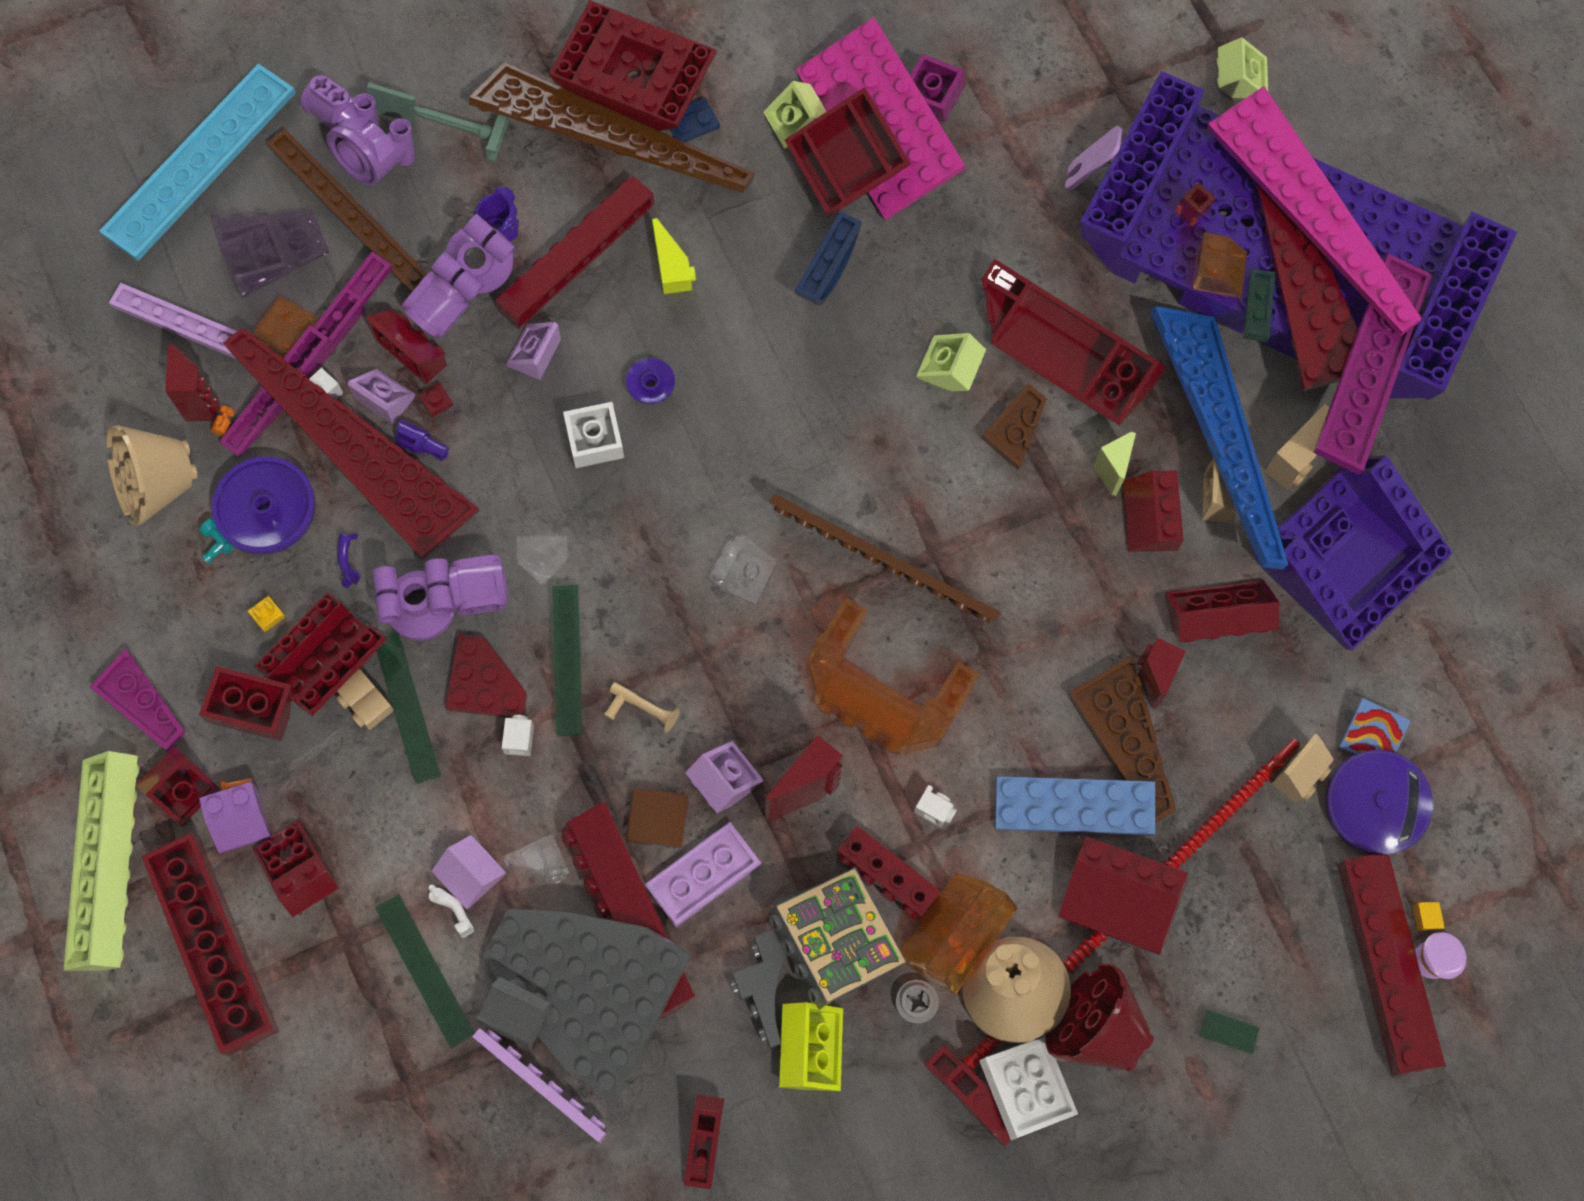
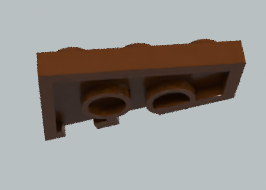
[981,383,1047,470]

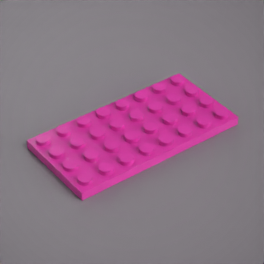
[796,17,967,220]

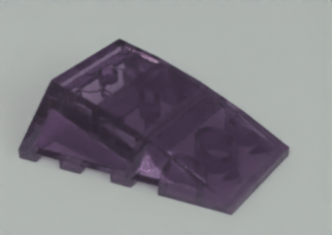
[210,211,329,298]

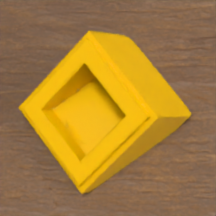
[1413,902,1445,932]

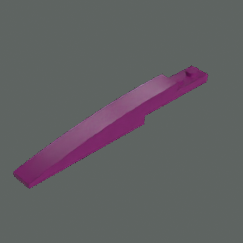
[219,252,393,457]

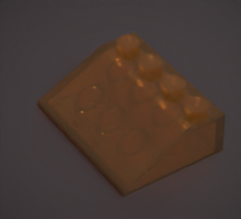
[900,872,1018,995]

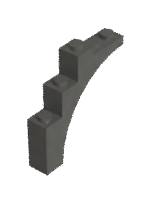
[730,883,822,1050]

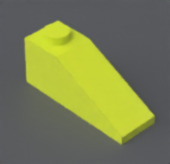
[652,218,696,294]

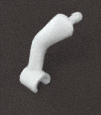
[429,885,474,938]

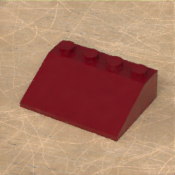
[765,735,843,822]
[1058,837,1188,955]

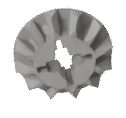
[895,980,939,1024]

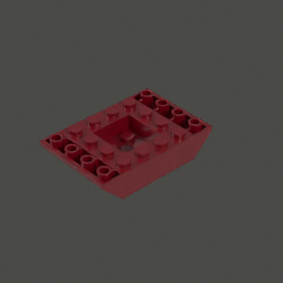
[549,0,717,131]

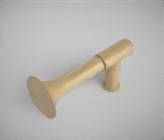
[604,682,680,733]

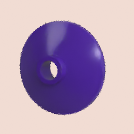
[626,358,675,404]

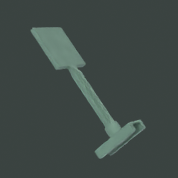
[367,82,509,163]

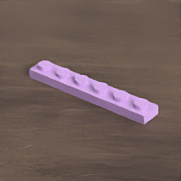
[109,283,237,359]
[472,1028,607,1144]

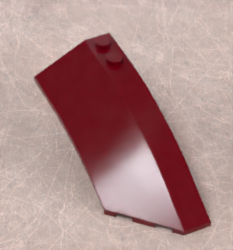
[981,259,1167,426]

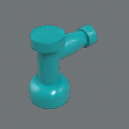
[199,518,235,563]

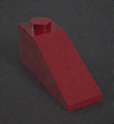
[684,1094,725,1189]

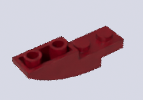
[925,1045,1011,1147]

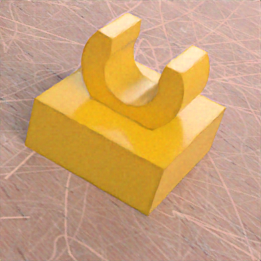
[248,596,285,632]

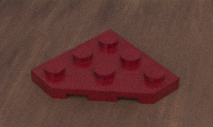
[445,634,527,718]

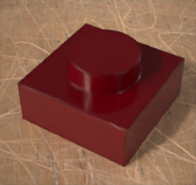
[419,383,453,417]

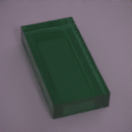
[1199,1010,1260,1054]

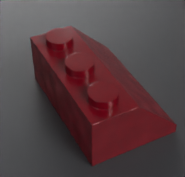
[366,310,447,385]
[165,345,220,421]
[1122,470,1184,552]
[199,666,292,741]

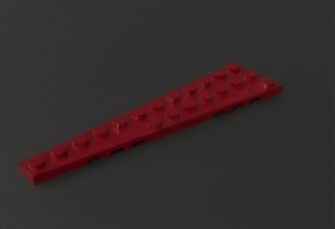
[1255,181,1358,392]
[223,327,479,559]

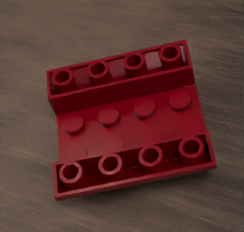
[254,592,387,717]

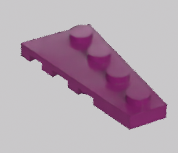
[89,648,186,752]

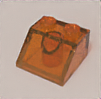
[1192,232,1247,298]

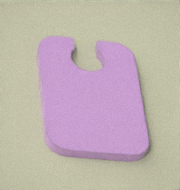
[1065,126,1123,191]

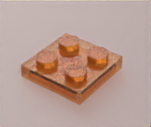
[252,296,320,356]

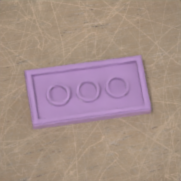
[645,822,761,928]

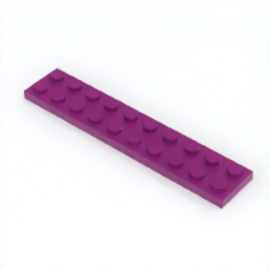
[1313,253,1433,475]

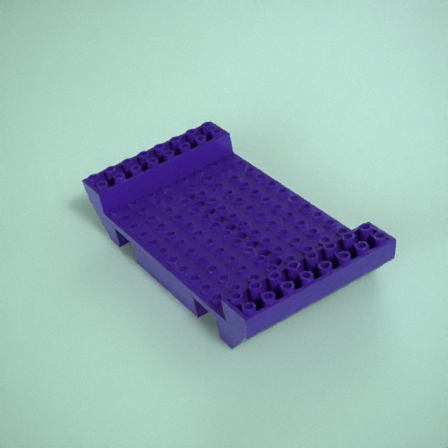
[1080,71,1517,400]

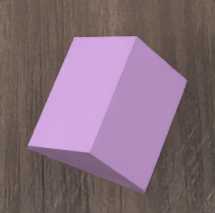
[506,322,561,380]
[347,369,416,424]
[432,835,507,910]

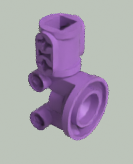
[301,75,416,186]
[402,214,515,339]
[373,555,509,641]

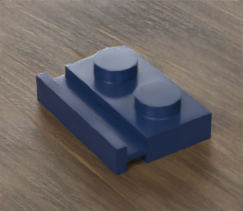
[669,97,720,143]

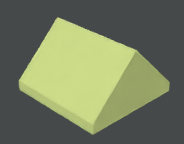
[1093,432,1136,496]

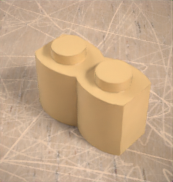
[335,669,394,730]

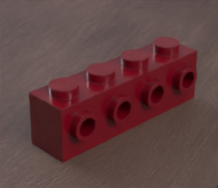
[836,826,941,920]

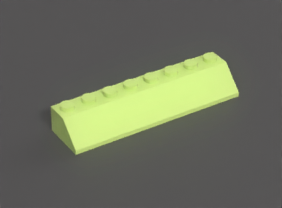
[64,751,139,971]

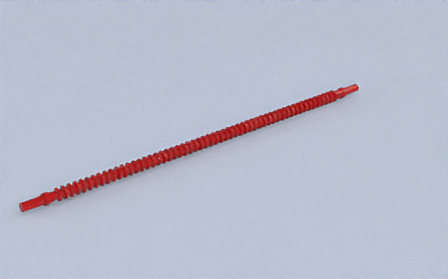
[962,739,1301,1071]

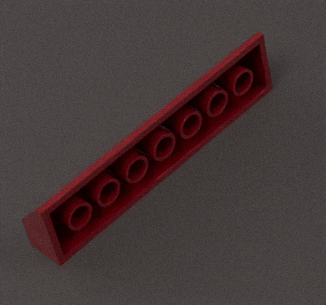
[561,802,695,1019]
[1337,855,1446,1076]

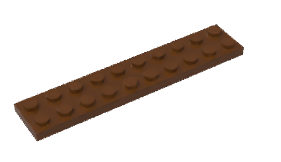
[770,494,1001,624]

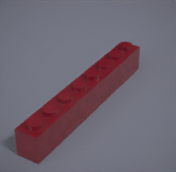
[496,175,654,329]

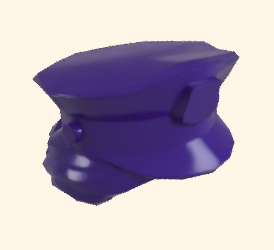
[474,187,519,242]

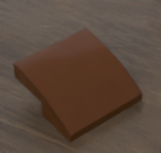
[626,789,688,849]

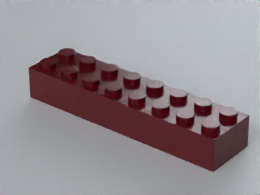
[141,833,279,1056]

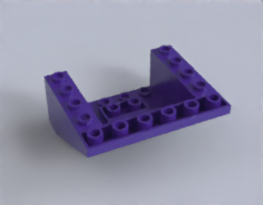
[1251,455,1453,650]

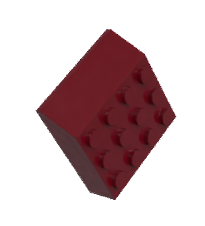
[784,87,911,217]

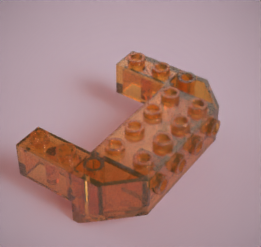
[806,598,980,755]

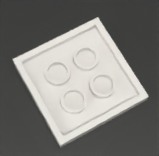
[979,1037,1078,1140]

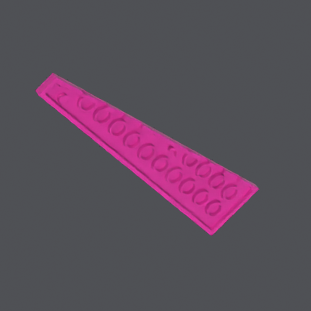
[1207,86,1422,336]

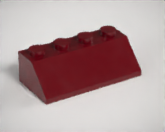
[1165,579,1280,642]

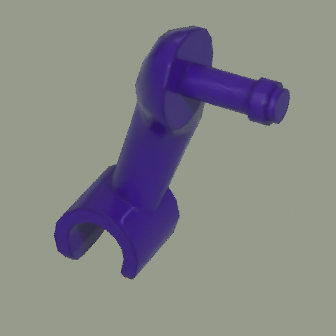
[337,533,360,588]

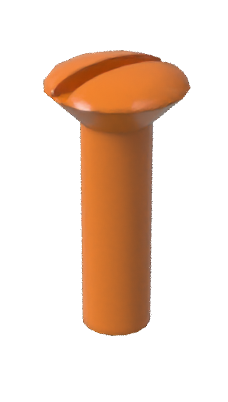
[221,777,253,791]

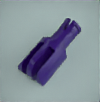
[395,420,450,461]

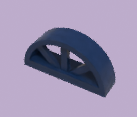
[795,211,862,306]

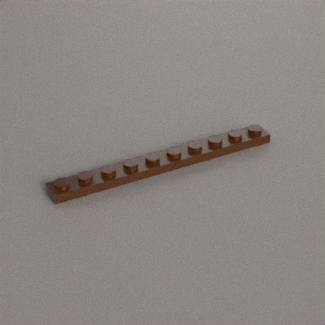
[267,129,427,293]

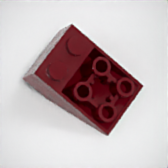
[252,820,339,918]

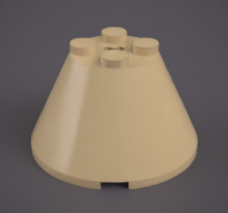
[106,425,197,526]
[962,937,1071,1043]

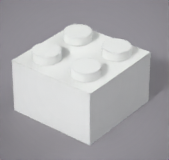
[563,402,624,468]

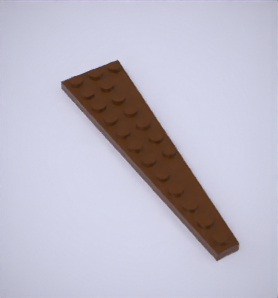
[469,62,755,193]

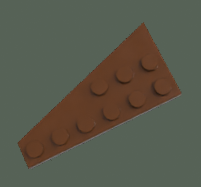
[1067,655,1176,824]

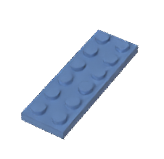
[996,777,1155,835]

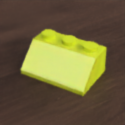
[779,1002,843,1091]

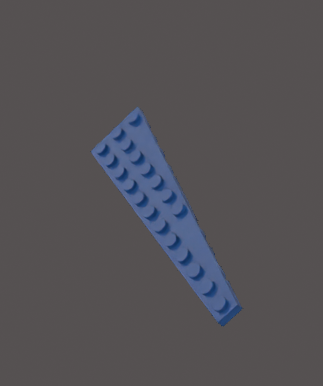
[1150,306,1288,570]

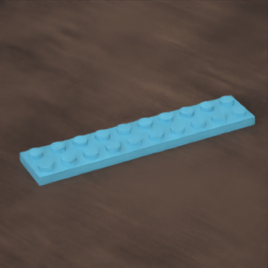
[99,63,296,261]

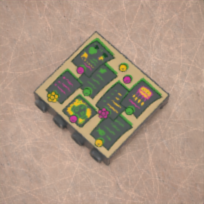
[768,868,907,1010]

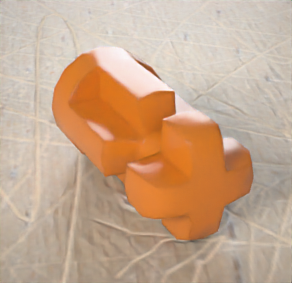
[211,406,234,437]

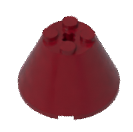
[1045,963,1154,1071]

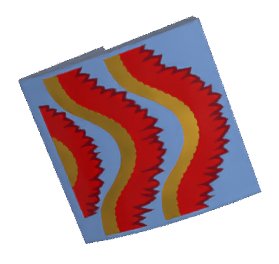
[1338,698,1411,755]

